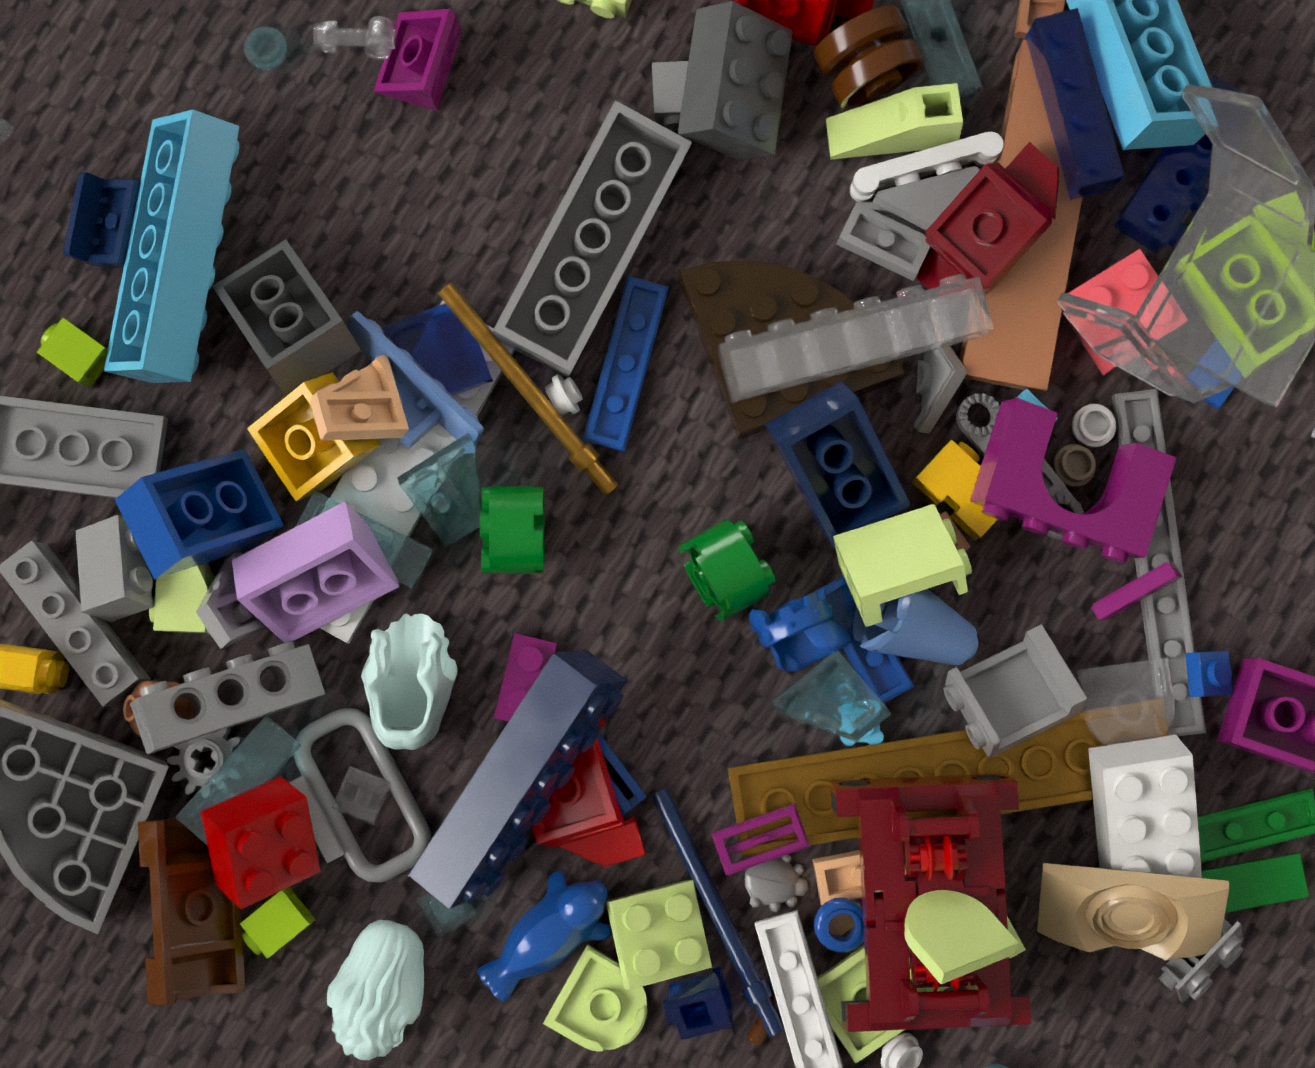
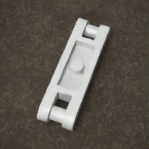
[850,131,1004,202]

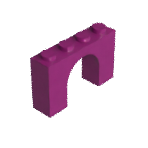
[970,398,1177,564]

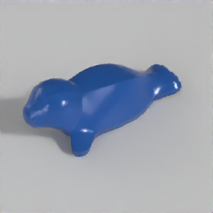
[477,871,611,1002]

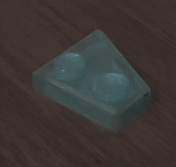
[772,651,891,742]

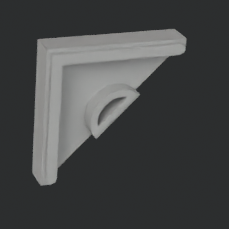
[873,166,980,230]
[914,321,968,434]

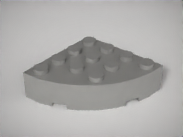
[0,699,169,934]

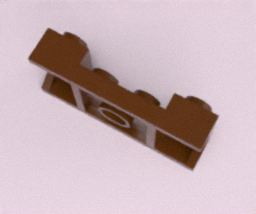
[138,815,246,1006]

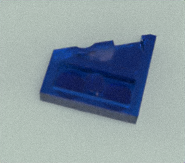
[383,303,493,396]

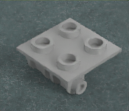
[1158,919,1244,1003]

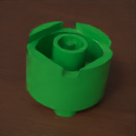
[480,486,545,574]
[679,519,776,622]

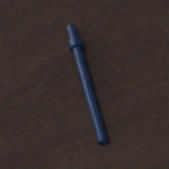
[651,788,785,1037]

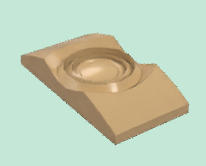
[1037,863,1229,960]

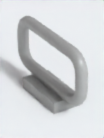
[289,708,432,883]

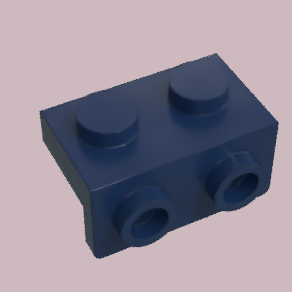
[63,172,140,268]

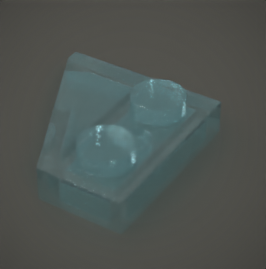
[397,433,481,547]

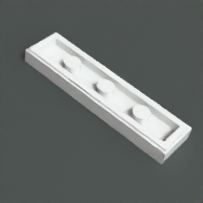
[754,910,843,1068]

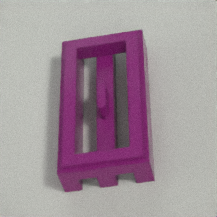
[1091,562,1182,620]
[711,803,810,876]

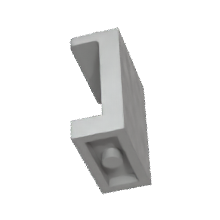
[943,624,1088,759]

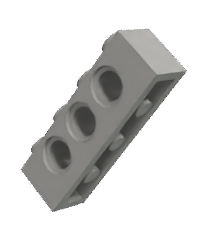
[0,540,151,707]
[130,641,325,755]

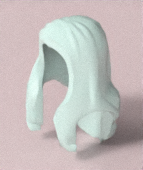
[361,614,457,750]
[327,920,424,1061]

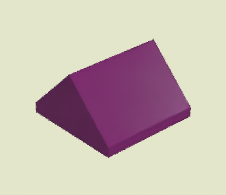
[374,9,462,111]

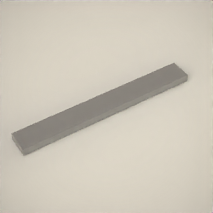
[1112,389,1206,736]

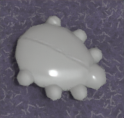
[745,854,809,912]

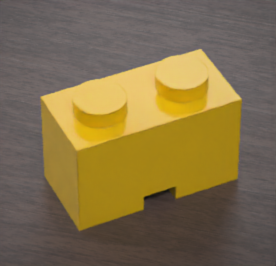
[911,440,998,541]

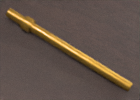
[438,283,618,495]

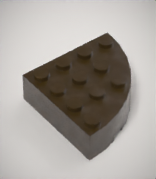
[679,260,904,440]

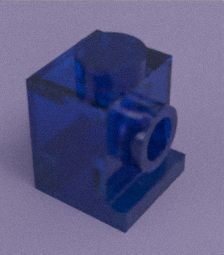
[663,967,734,1040]

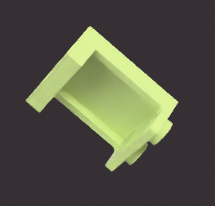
[833,504,972,627]

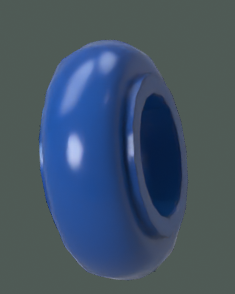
[814,897,869,952]

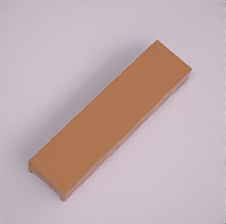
[959,40,1101,395]

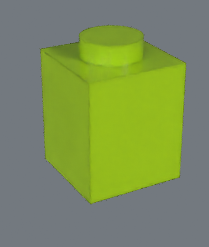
[37,318,108,389]
[240,887,316,959]

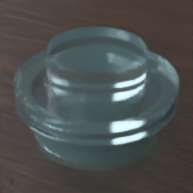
[244,27,288,70]

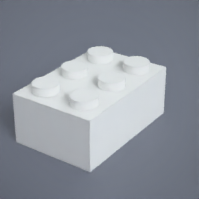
[1088,735,1202,878]

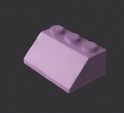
[232,501,399,643]

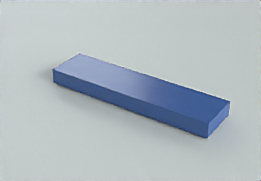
[583,276,669,453]

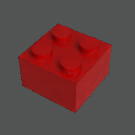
[200,776,321,909]

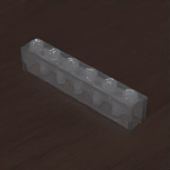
[718,274,994,403]

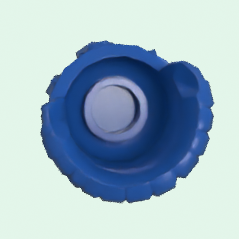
[749,589,851,672]

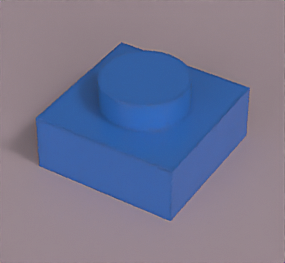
[1185,651,1233,697]

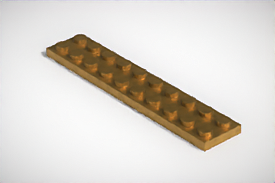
[728,698,1168,856]

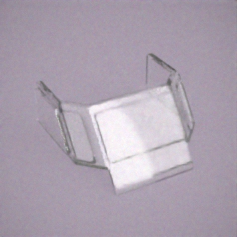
[1057,85,1315,407]

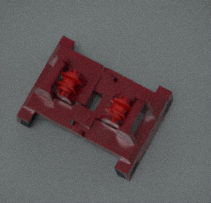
[831,774,1031,1032]

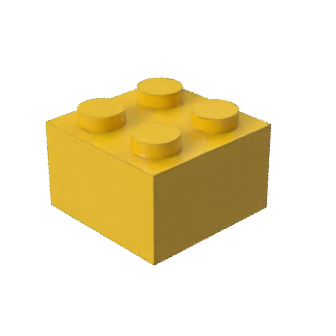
[247,372,381,501]

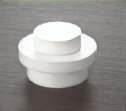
[545,374,583,416]
[1072,404,1116,447]
[881,1033,923,1068]

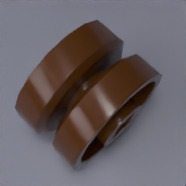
[813,5,926,109]

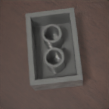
[677,1,793,160]
[212,239,361,396]

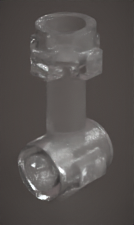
[313,16,397,60]

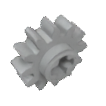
[167,727,249,799]

